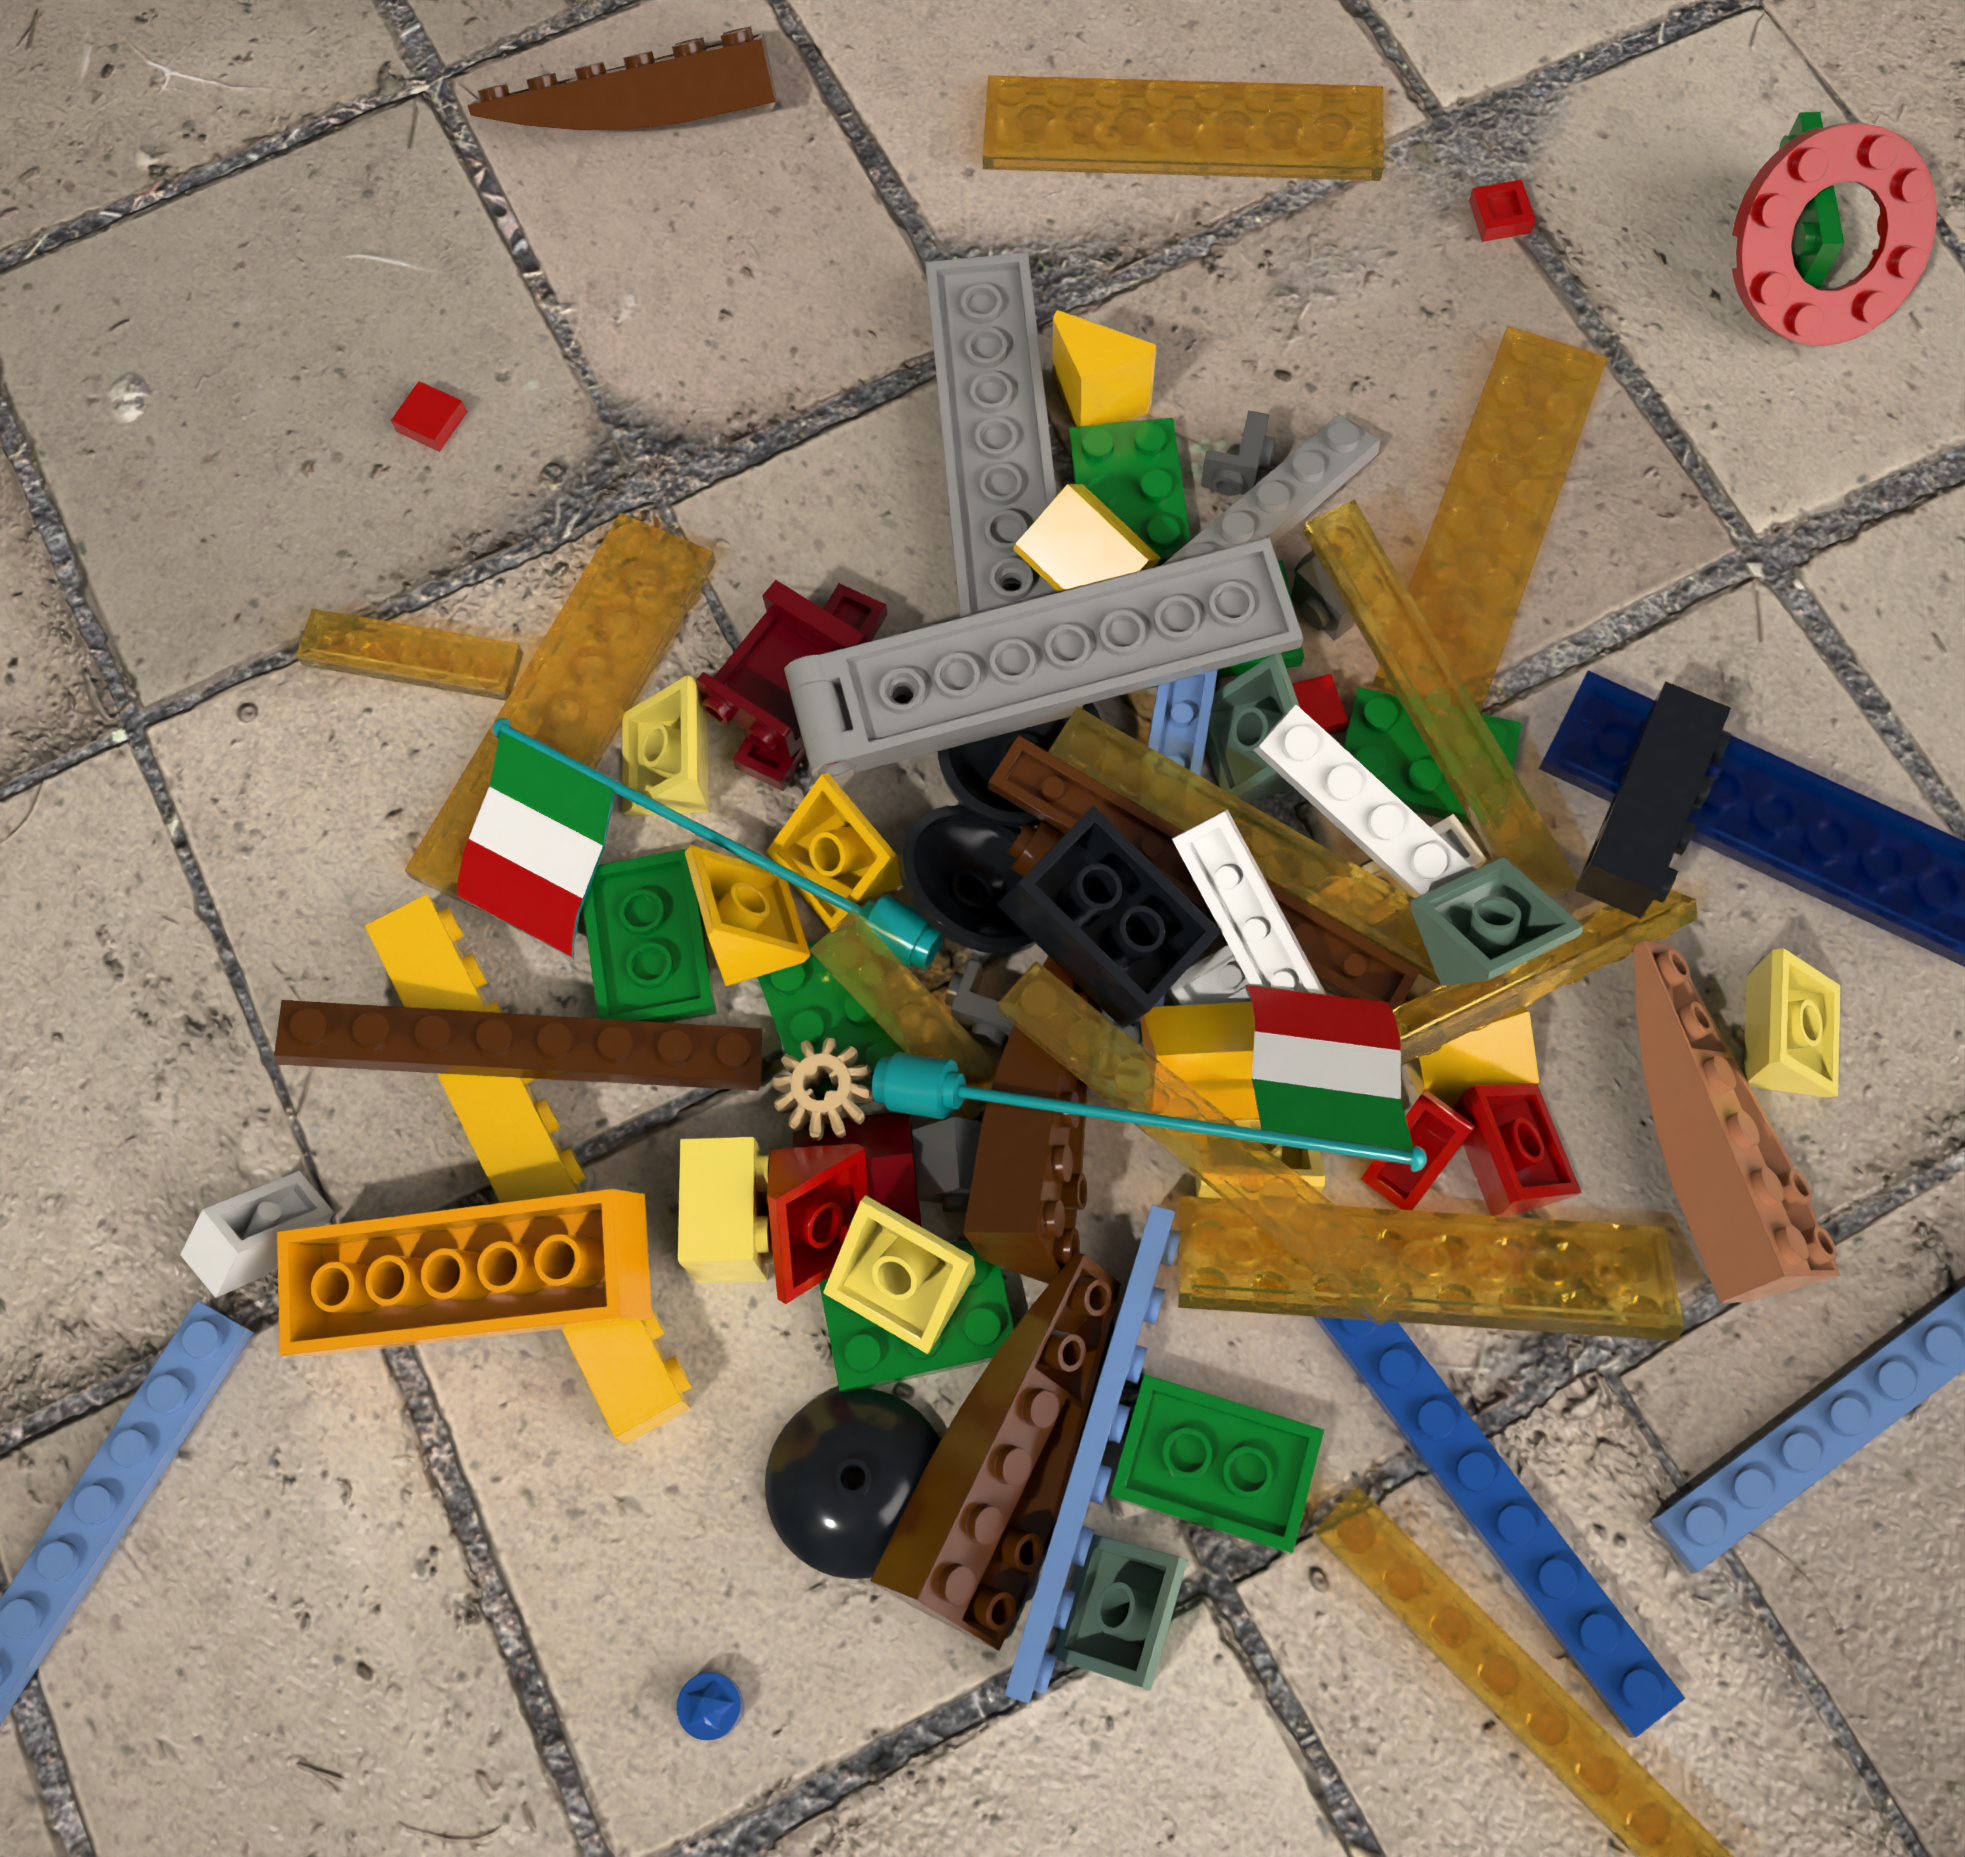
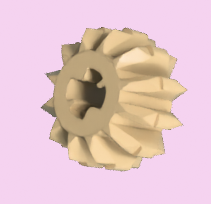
[772,1038,874,1141]

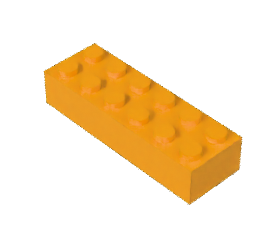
[277,1189,652,1356]

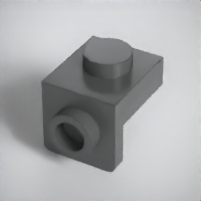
[1201,410,1276,496]
[1291,541,1357,641]
[945,958,1021,1048]

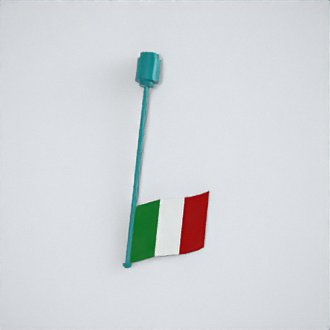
[457,718,945,971]
[872,985,1427,1172]

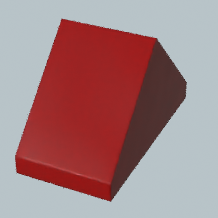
[1360,1089,1476,1215]

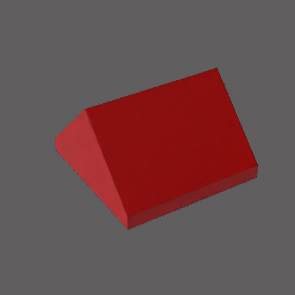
[1452,1083,1582,1222]
[767,1144,869,1304]

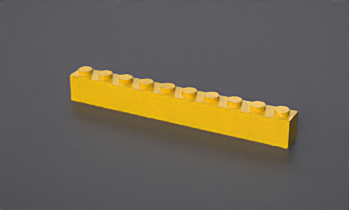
[364,894,692,1444]

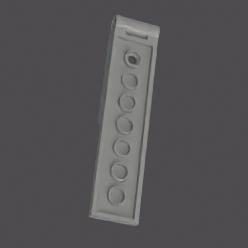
[925,252,1058,618]
[784,538,1304,778]

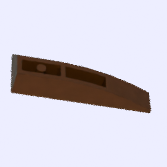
[468,26,777,130]
[963,956,1095,1284]
[870,1253,1121,1651]

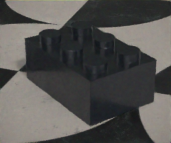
[996,806,1221,1029]

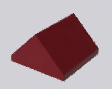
[792,1112,922,1227]

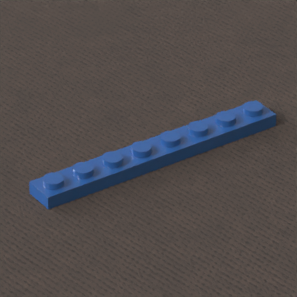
[1312,1276,1686,1738]

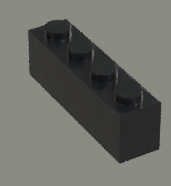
[1575,681,1732,918]

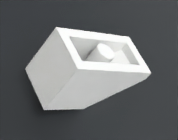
[180,1171,334,1298]

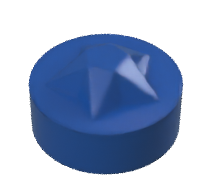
[676,1672,743,1740]

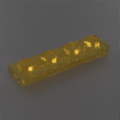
[296,608,524,701]
[810,910,998,1120]

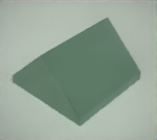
[1205,654,1300,805]
[1410,857,1584,986]
[1053,1534,1188,1691]

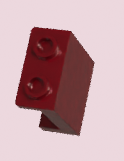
[696,579,866,760]

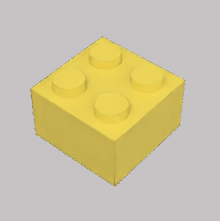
[678,1137,774,1284]

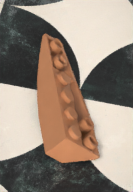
[1634,940,1841,1303]

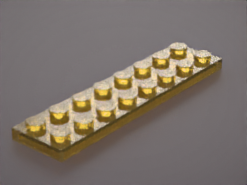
[982,75,1384,181]
[1372,326,1608,713]
[404,513,716,915]
[1178,1196,1684,1341]

